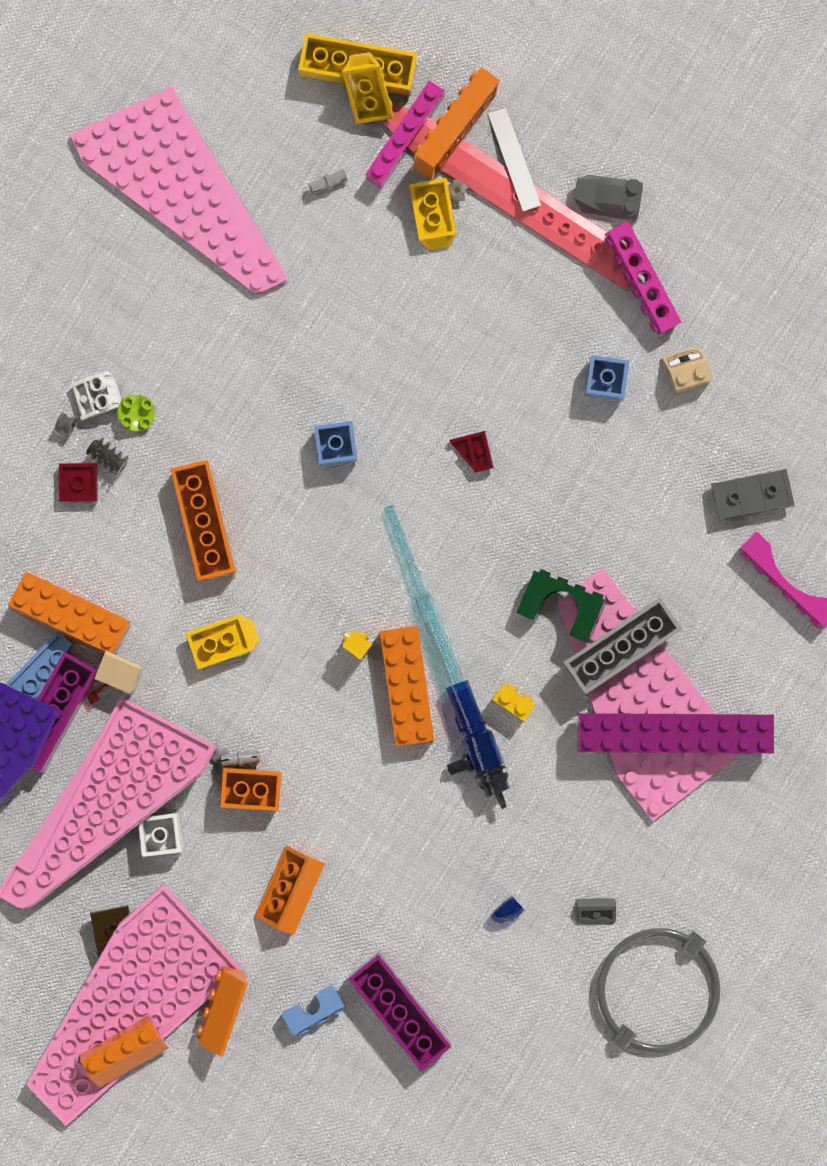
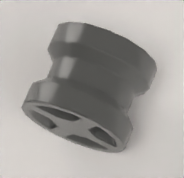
[55,412,77,436]

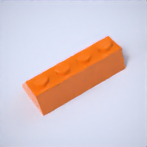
[255,845,325,935]
[196,965,248,1057]
[80,1015,168,1088]

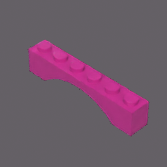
[366,80,445,189]
[738,531,827,629]

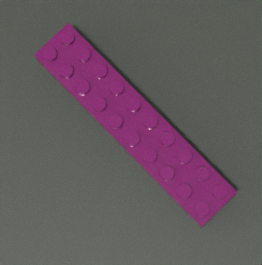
[577,713,774,754]

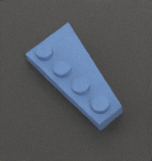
[6,632,73,699]

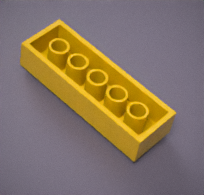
[298,33,417,97]

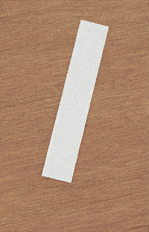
[488,108,541,211]

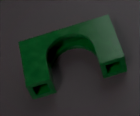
[516,569,607,643]

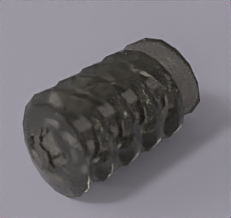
[86,437,129,477]

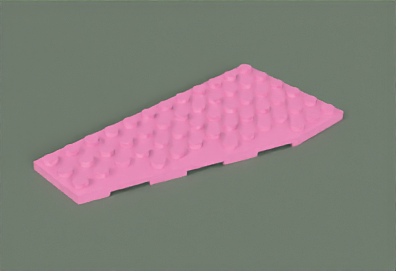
[556,568,741,821]
[26,884,241,1126]

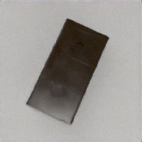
[90,905,130,959]

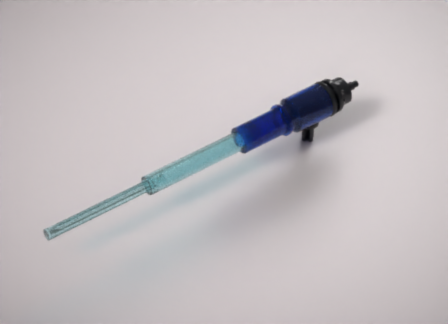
[384,505,510,809]

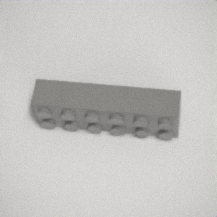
[562,597,682,695]

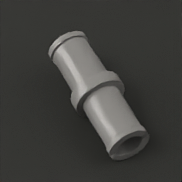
[308,169,348,195]
[219,751,260,767]

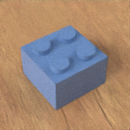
[584,355,629,402]
[314,421,358,467]

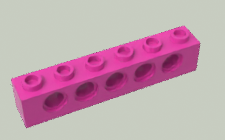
[604,221,681,335]

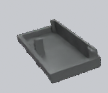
[711,469,795,521]

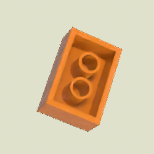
[219,767,282,811]

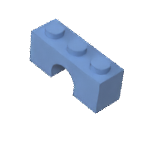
[282,984,345,1036]

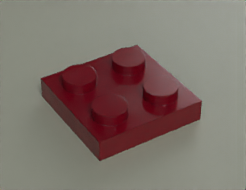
[59,463,98,502]

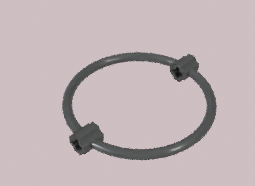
[597,928,720,1053]

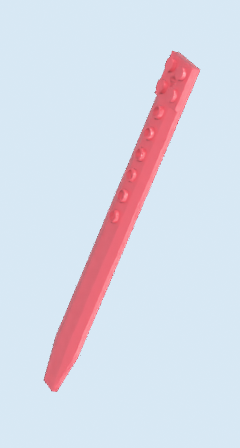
[380,104,636,291]

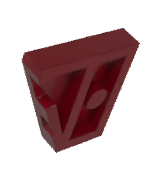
[449,431,494,473]

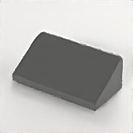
[577,898,616,923]

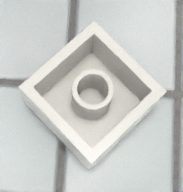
[139,812,183,857]

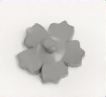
[448,179,468,202]

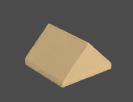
[95,651,142,694]

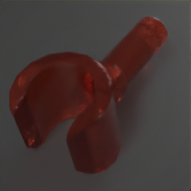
[88,683,109,704]

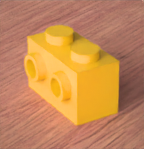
[341,630,373,661]
[492,683,535,722]

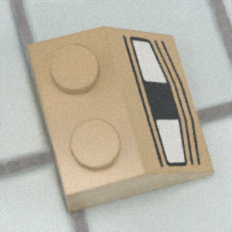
[662,346,713,394]

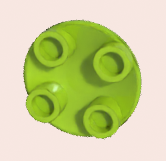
[117,394,155,432]

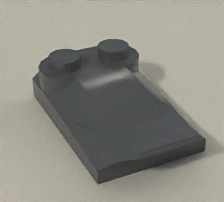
[574,175,643,221]

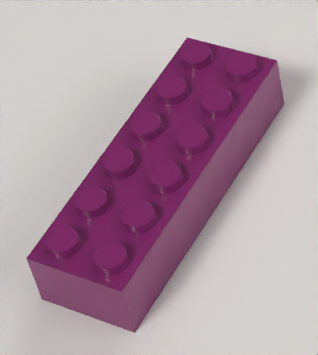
[33,652,98,773]
[348,952,452,1071]

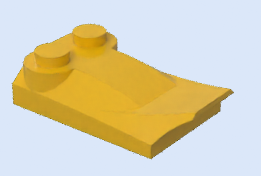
[342,52,393,124]
[409,178,456,251]
[185,614,259,670]

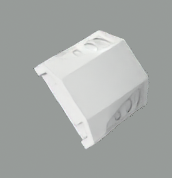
[70,371,121,420]

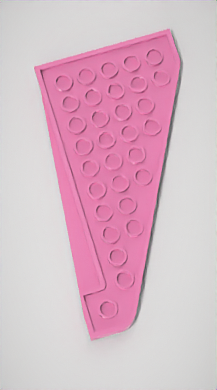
[70,87,287,293]
[0,697,217,909]

